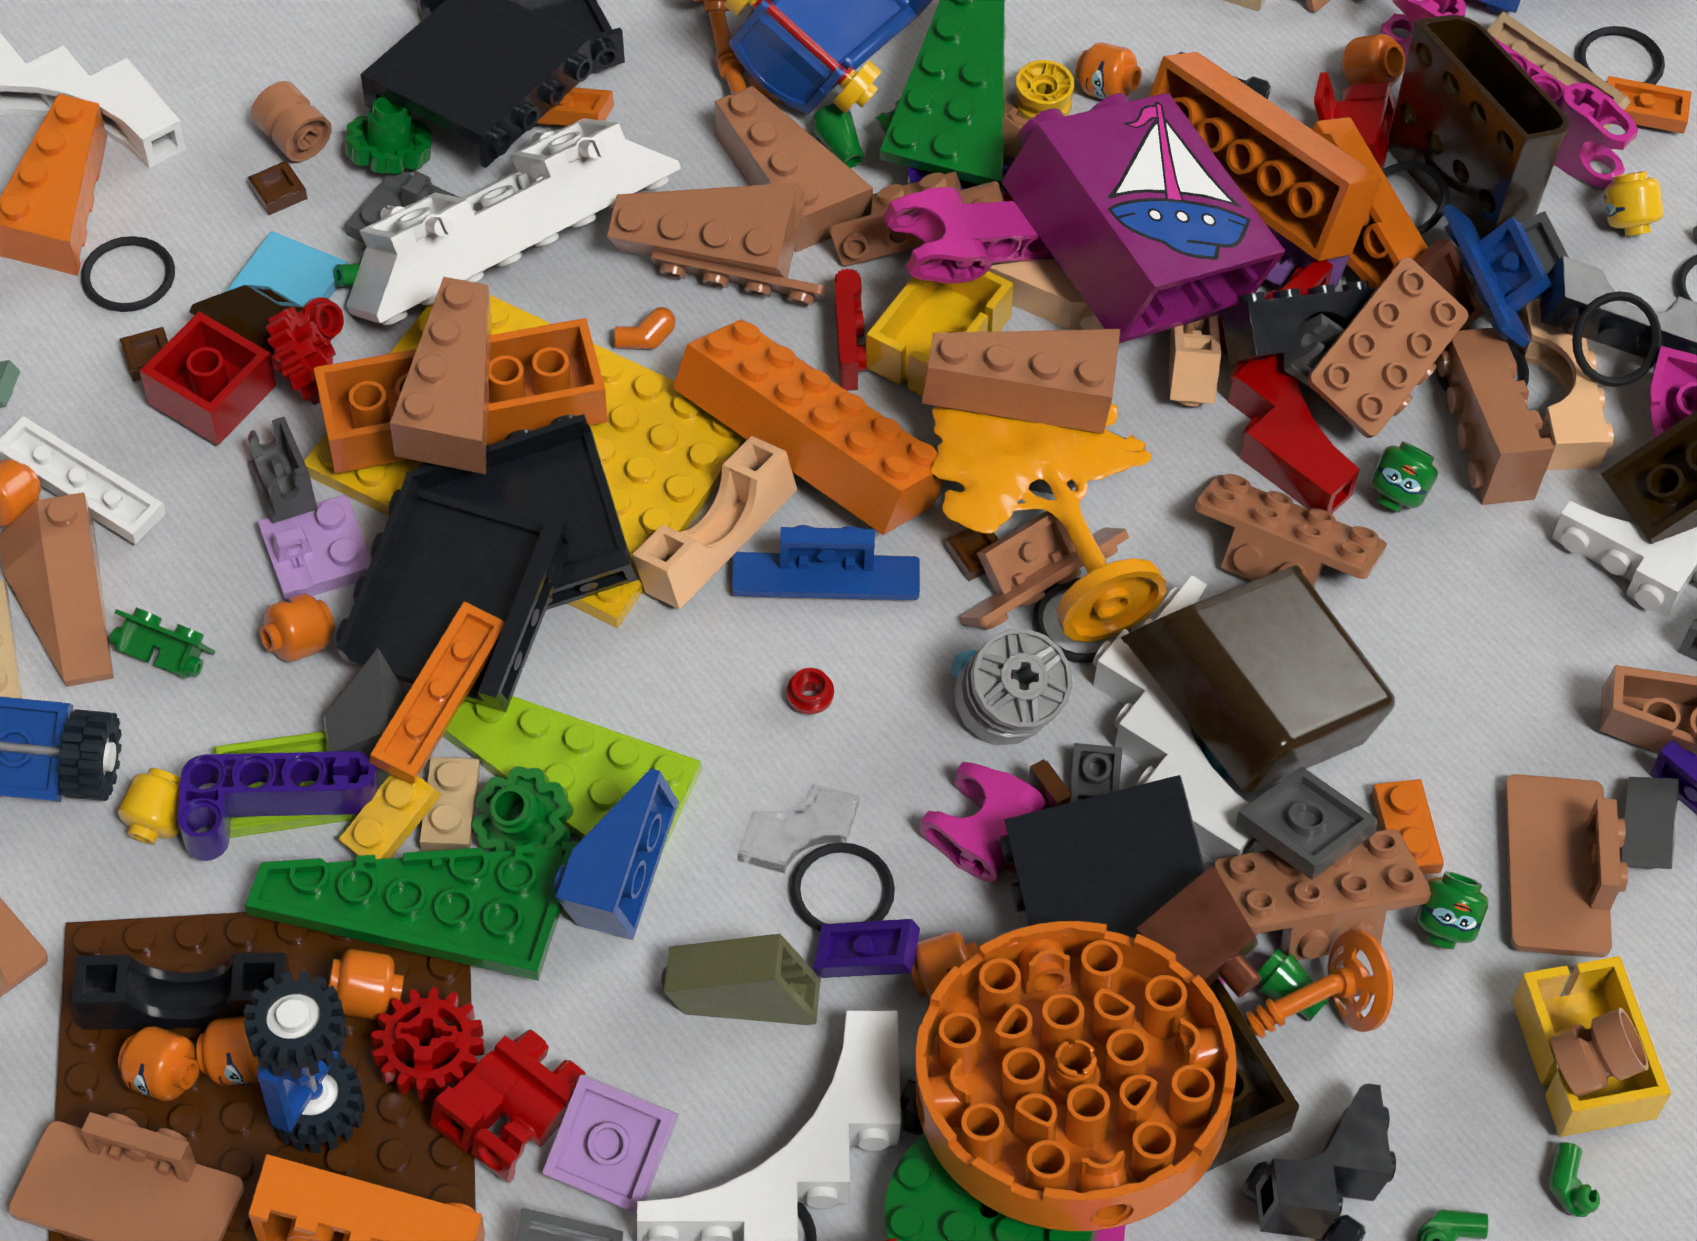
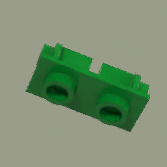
[110,607,216,679]

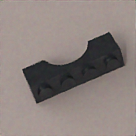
[1540,256,1697,362]
[1220,281,1378,363]
[72,953,293,1030]

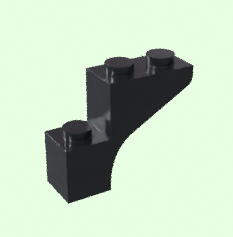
[1256,1084,1396,1239]

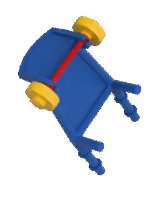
[723,0,933,114]

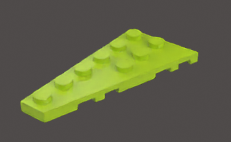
[442,696,701,855]

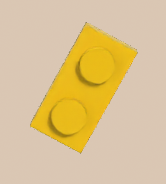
[339,774,442,859]

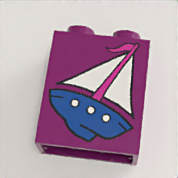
[1001,93,1285,343]

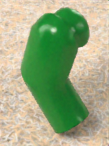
[1548,1142,1600,1217]
[1416,1209,1488,1241]

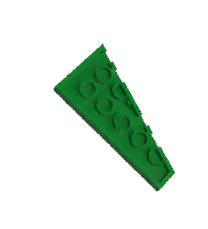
[879,0,1006,190]

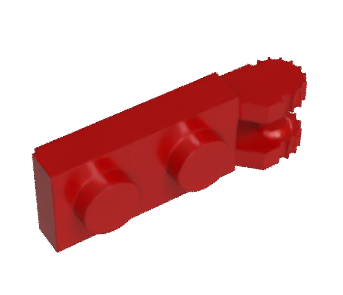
[835,268,867,391]

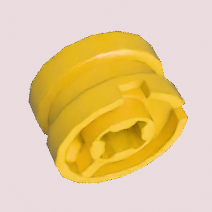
[1014,60,1074,120]

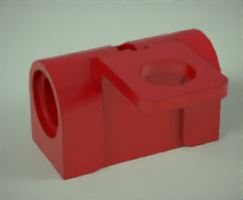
[1314,72,1396,169]

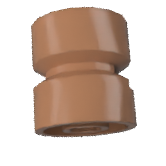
[251,81,332,162]
[1551,1008,1648,1097]

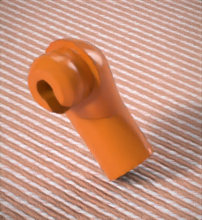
[615,307,676,349]

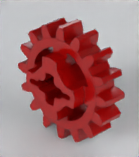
[266,307,336,405]
[371,987,485,1100]

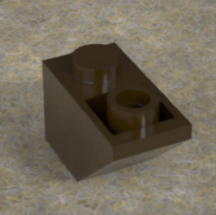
[189,285,303,355]

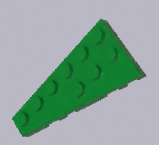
[245,841,579,981]

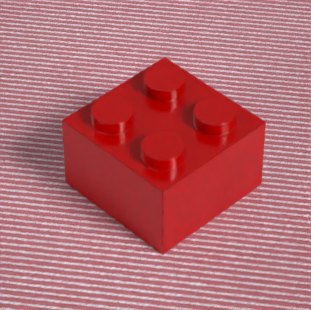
[140,311,277,446]

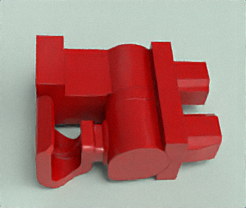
[430,1029,586,1183]

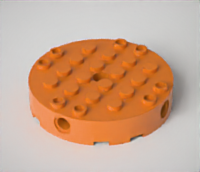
[916,921,1237,1231]

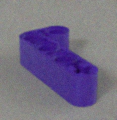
[178,751,379,861]

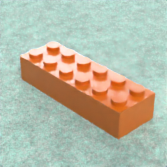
[1149,52,1382,261]
[314,318,607,473]
[673,319,944,535]

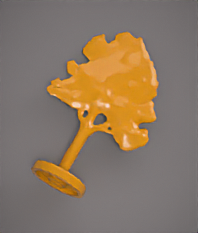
[930,403,1167,642]

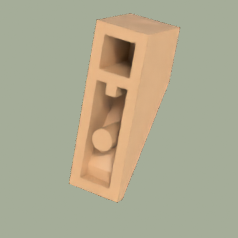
[988,259,1104,330]
[1169,315,1221,406]

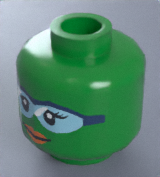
[1369,441,1438,512]
[1416,871,1488,949]

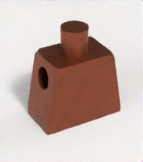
[1137,865,1262,998]

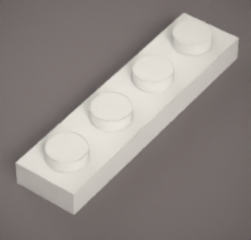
[0,416,166,545]

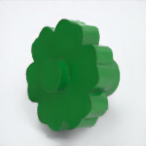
[345,97,432,174]
[472,766,574,852]

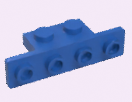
[1442,203,1552,347]
[732,525,920,600]

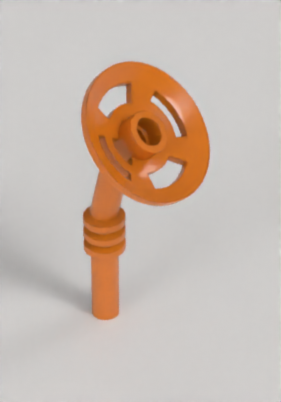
[689,0,747,94]
[1245,930,1393,1039]

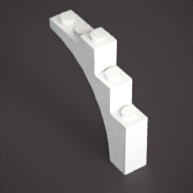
[0,33,186,168]
[1552,501,1697,618]
[1093,575,1258,862]
[637,1011,901,1241]

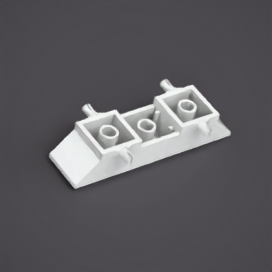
[346,118,681,325]

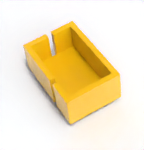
[866,260,1014,396]
[1511,956,1671,1137]

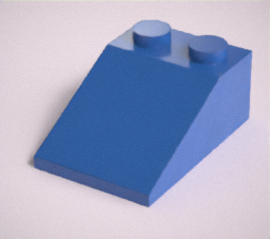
[554,768,679,940]

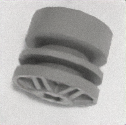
[954,629,1072,745]

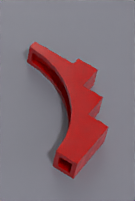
[1218,260,1360,514]

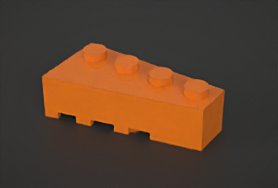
[0,94,107,276]
[1312,117,1429,288]
[248,1154,485,1241]

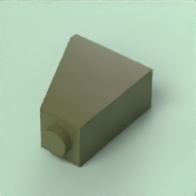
[662,933,821,1025]

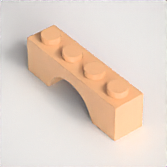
[1519,299,1614,470]
[632,436,797,610]

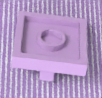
[257,494,372,600]
[542,1075,679,1213]

